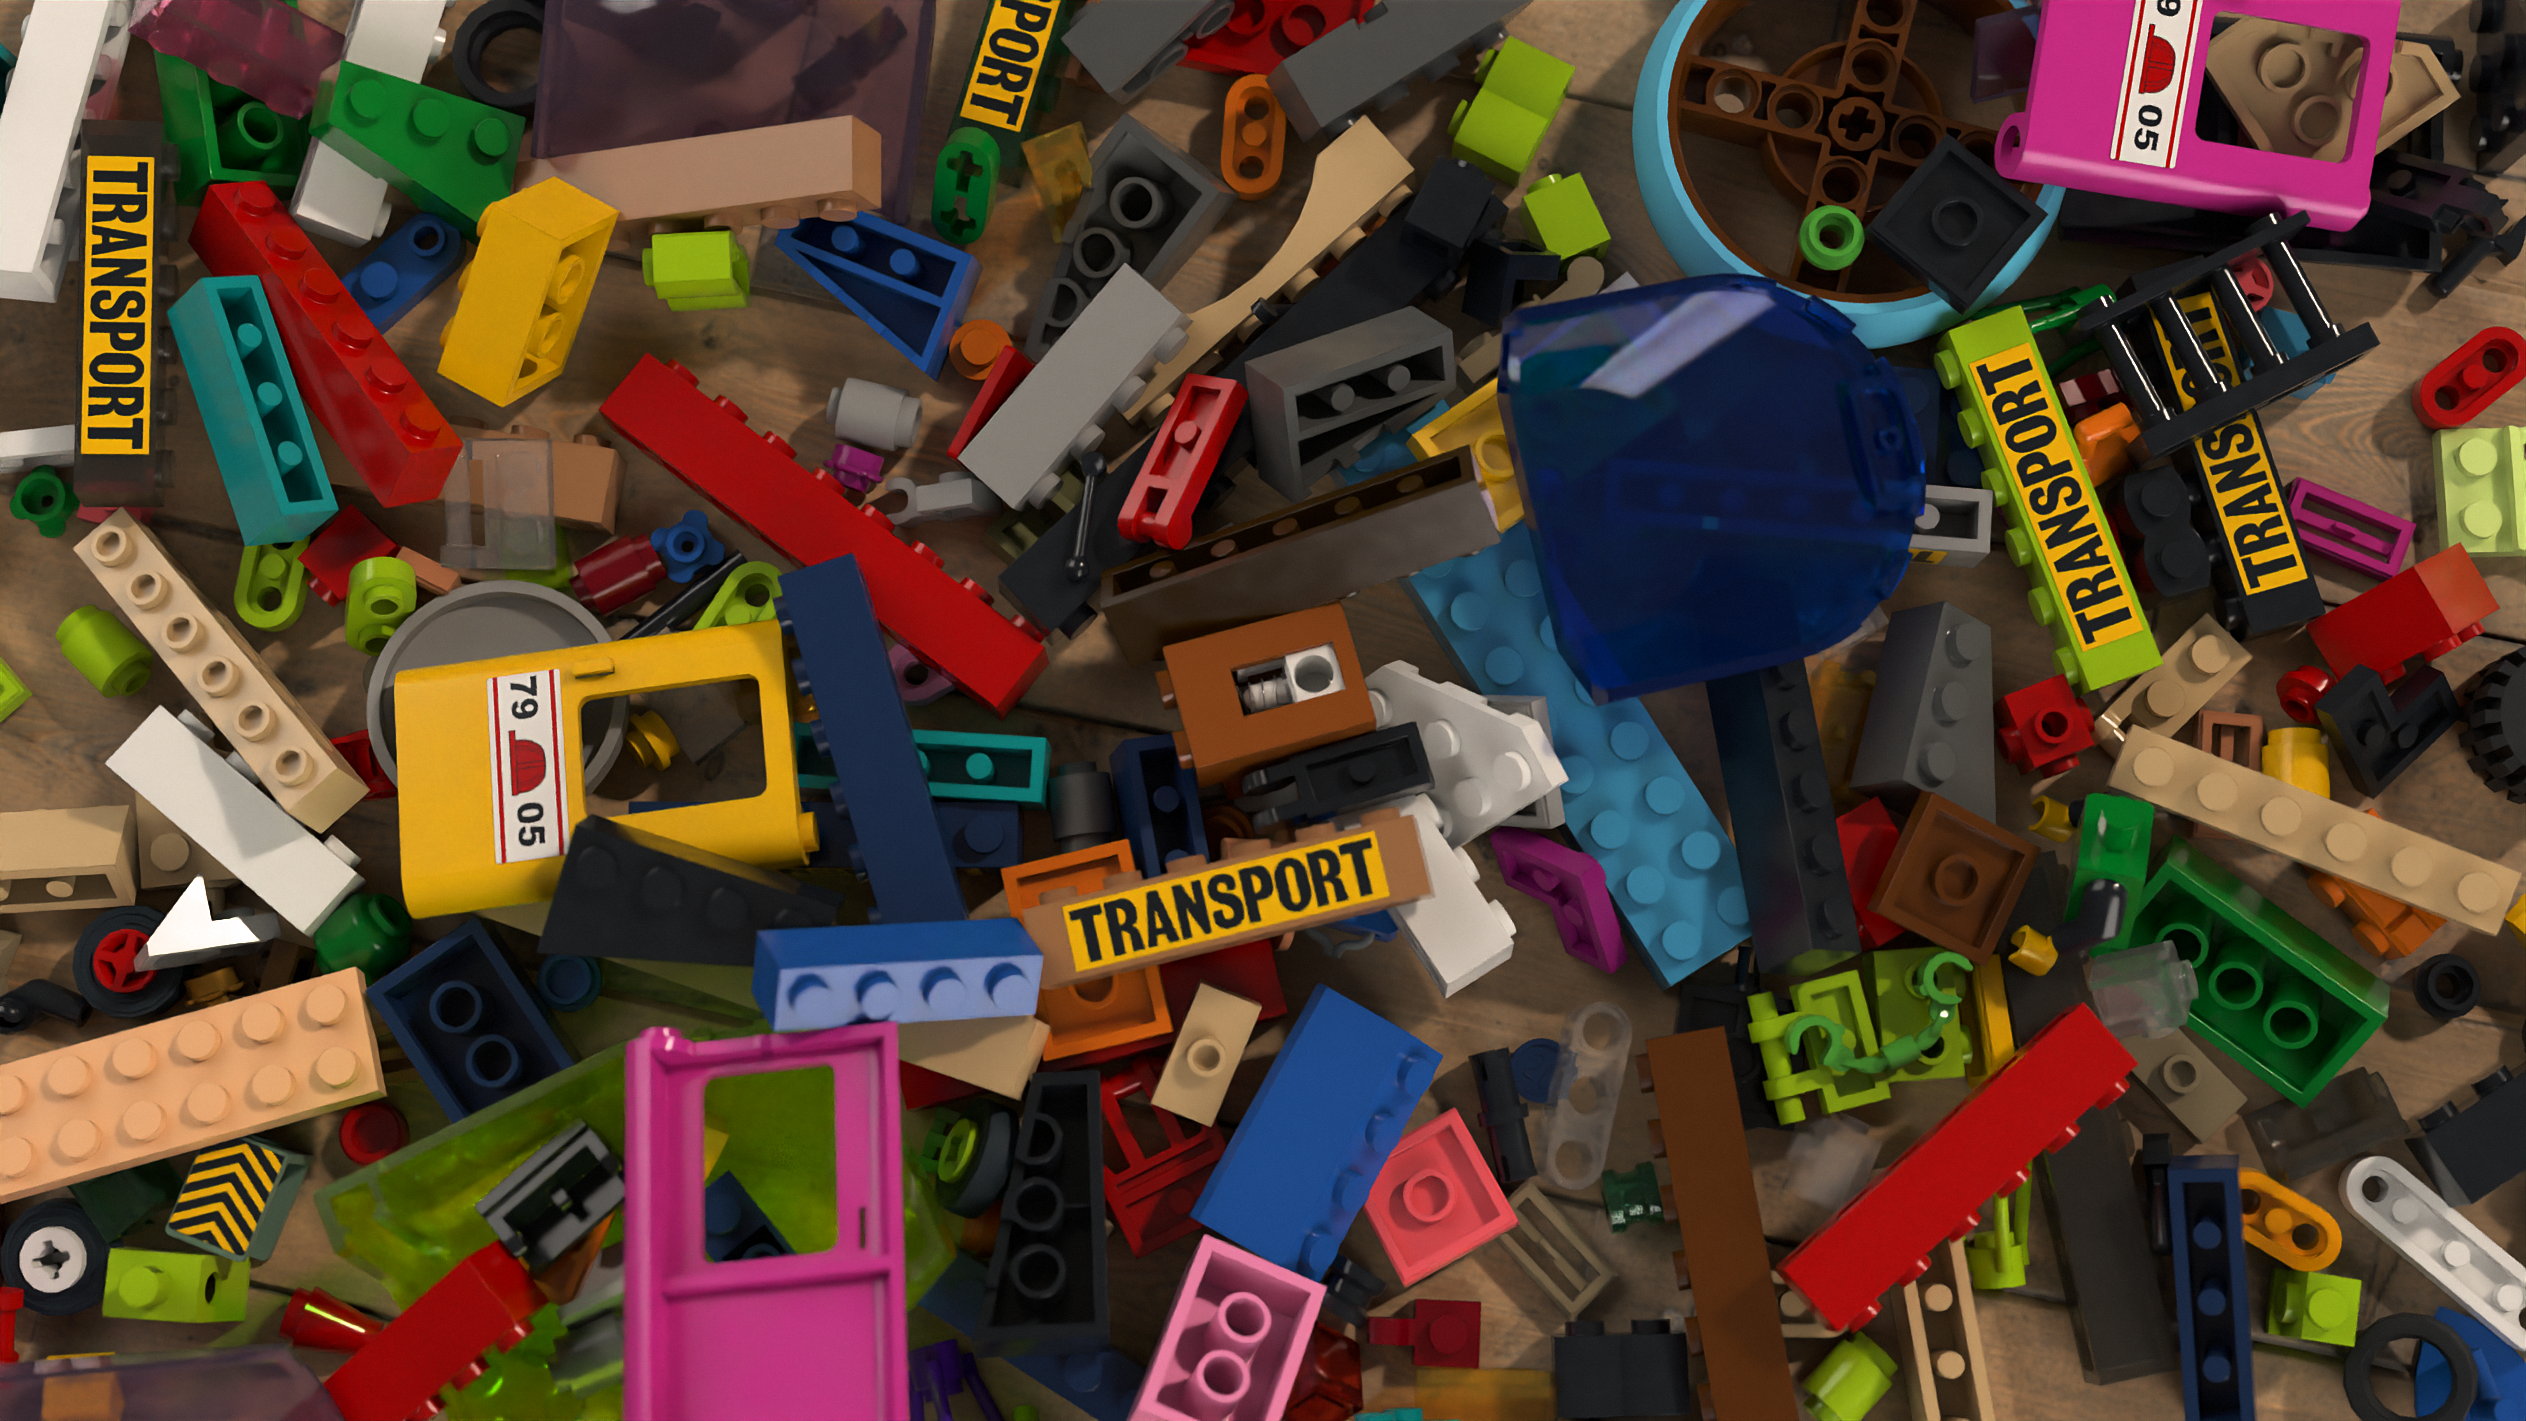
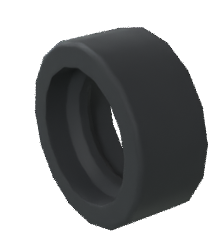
[452,0,579,122]
[2343,1312,2478,1421]

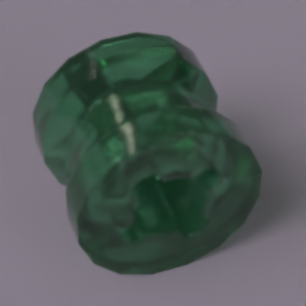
[1598,1161,1665,1235]

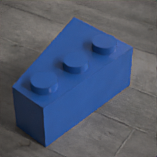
[774,211,984,382]

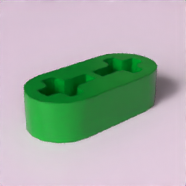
[931,127,1000,245]

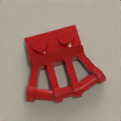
[1100,1053,1228,1260]

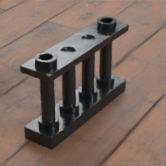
[2063,210,2381,471]

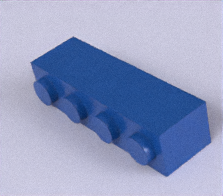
[751,918,1044,1031]

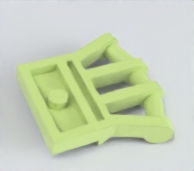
[2432,425,2526,557]

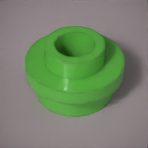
[1798,205,1864,270]

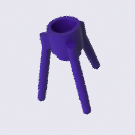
[907,1339,1005,1421]

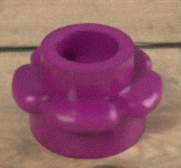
[823,443,884,493]

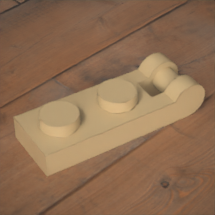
[2090,612,2253,767]

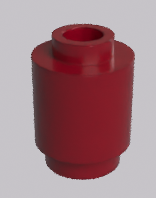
[568,532,669,618]

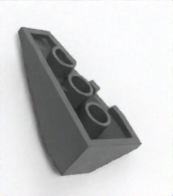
[1023,113,1239,364]

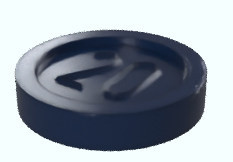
[1510,1038,1574,1103]

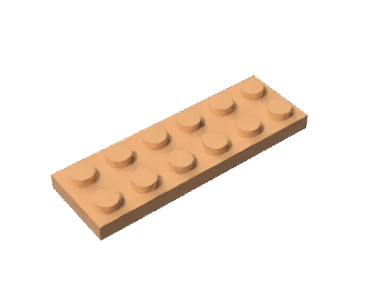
[0,967,387,1204]

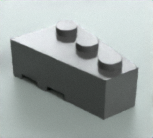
[1849,601,1996,825]

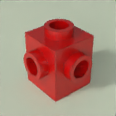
[1993,673,2095,780]

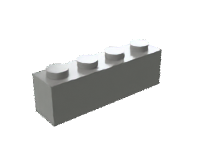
[957,263,1193,514]

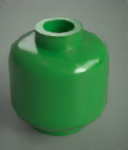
[313,891,413,987]

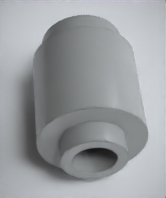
[826,377,923,452]

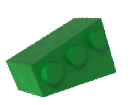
[308,60,526,247]

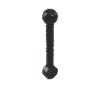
[1251,297,1297,325]
[1065,451,1107,582]

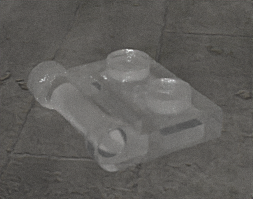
[439,436,556,570]

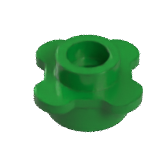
[10,464,85,539]

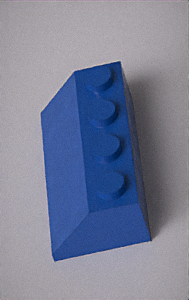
[1189,982,1443,1283]

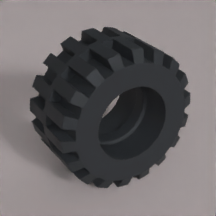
[2457,646,2526,804]

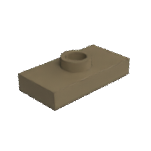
[2116,1004,2249,1145]

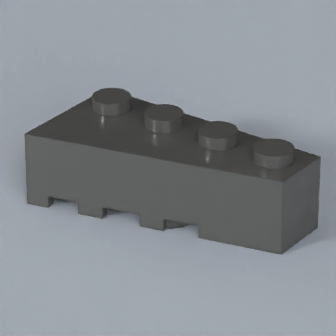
[1061,0,1237,106]
[1265,0,1534,144]

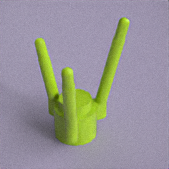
[1962,1159,2033,1289]

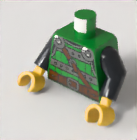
[2008,790,2154,976]

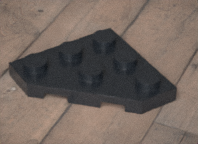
[2468,0,2526,175]

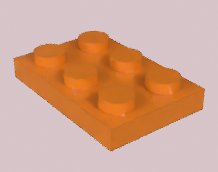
[1000,839,1174,1062]

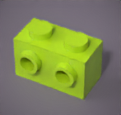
[1862,946,1972,1084]

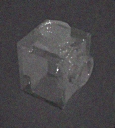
[2088,940,2198,1039]
[1782,1112,1883,1213]

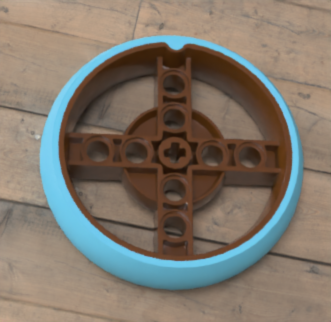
[1632,0,2066,350]

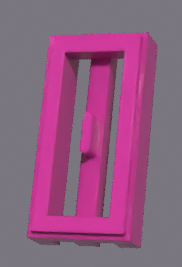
[2287,477,2417,582]

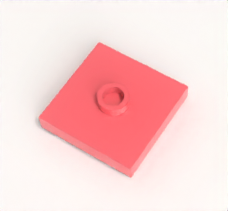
[1362,1107,1520,1288]

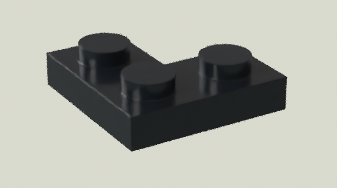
[2313,663,2463,800]

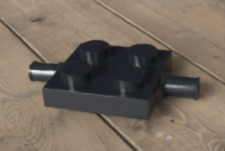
[1673,946,1805,1133]

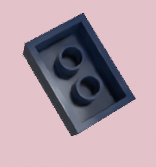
[365,915,598,1155]

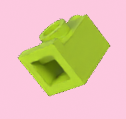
[2264,1268,2362,1347]

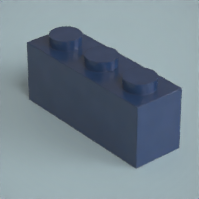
[1109,734,1211,880]

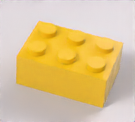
[437,176,620,408]

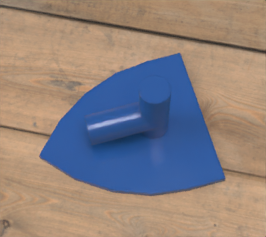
[2414,1305,2526,1421]

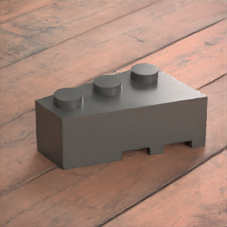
[1244,305,1457,504]

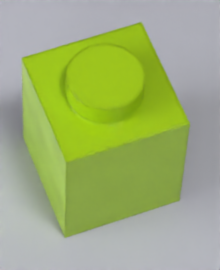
[1518,172,1611,281]

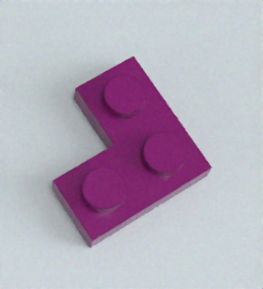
[1489,826,1629,974]

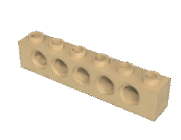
[72,506,370,834]

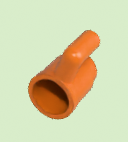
[2072,402,2140,488]

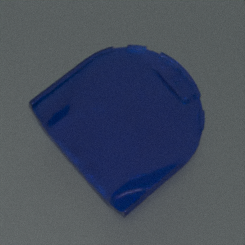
[1496,273,1926,707]

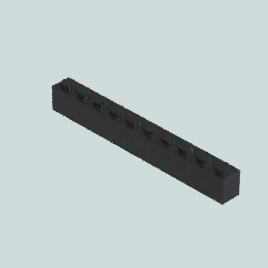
[997,157,1509,646]

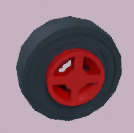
[72,905,195,1021]

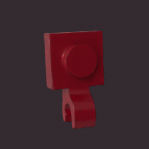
[2054,368,2135,429]
[1366,1298,1481,1368]

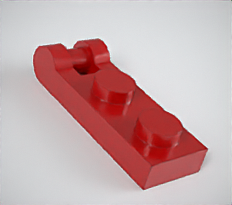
[1118,373,1249,550]

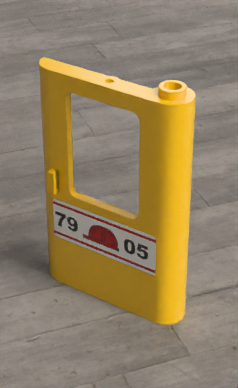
[394,618,820,919]

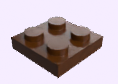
[1866,790,2042,967]

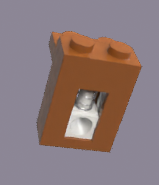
[1155,600,1376,801]

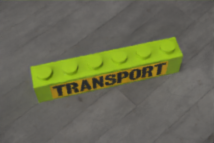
[1934,305,2164,697]

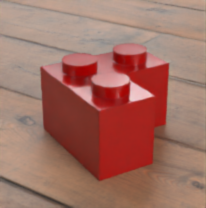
[2305,542,2500,686]

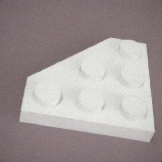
[1364,660,1569,850]

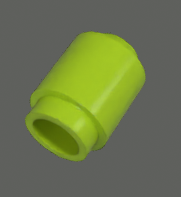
[56,604,154,698]
[1800,1331,1899,1421]

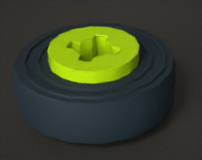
[935,1098,1020,1219]

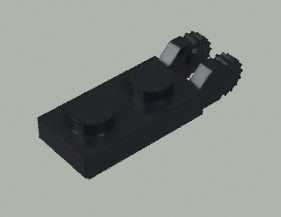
[1240,721,1435,835]

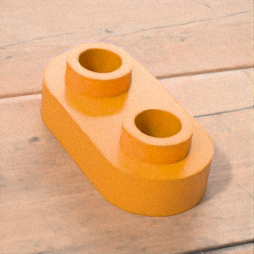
[2240,1167,2342,1272]

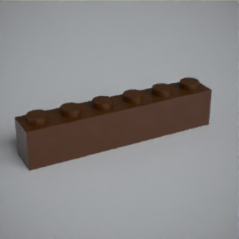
[1635,1026,1799,1421]

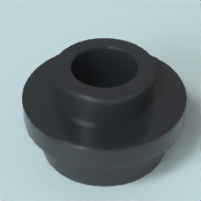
[2413,954,2481,1019]

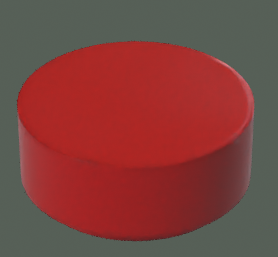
[339,1102,409,1167]

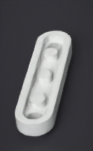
[2338,1156,2526,1352]

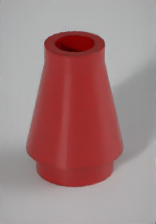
[278,1286,384,1356]

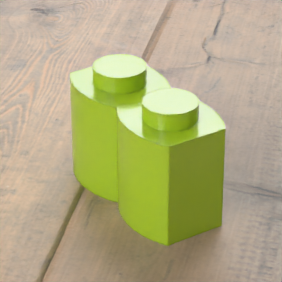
[1447,35,1576,188]
[642,230,751,312]

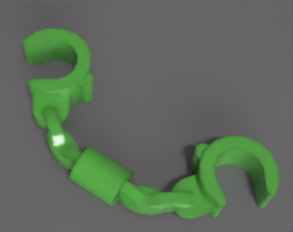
[1784,951,1973,1073]

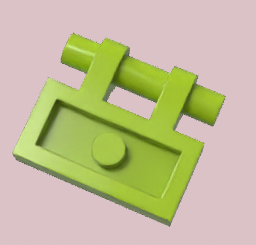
[1747,970,1891,1125]

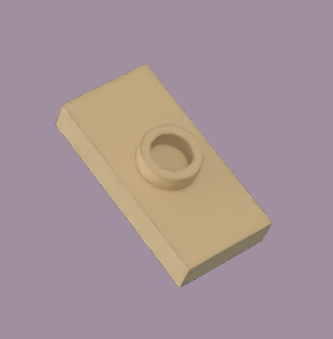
[1150,979,1262,1127]

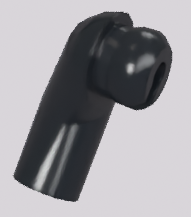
[0,978,93,1036]

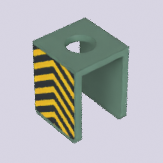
[166,1133,313,1262]

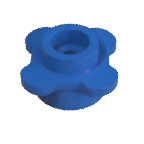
[651,510,726,584]

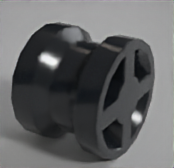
[1319,1252,1389,1330]

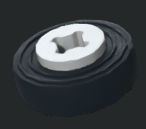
[1,1198,124,1316]

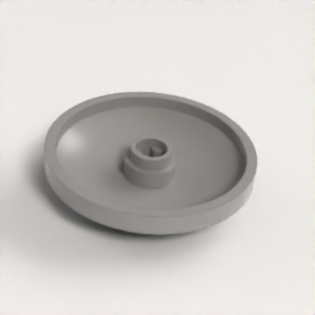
[366,580,630,797]

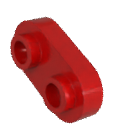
[2412,326,2526,431]

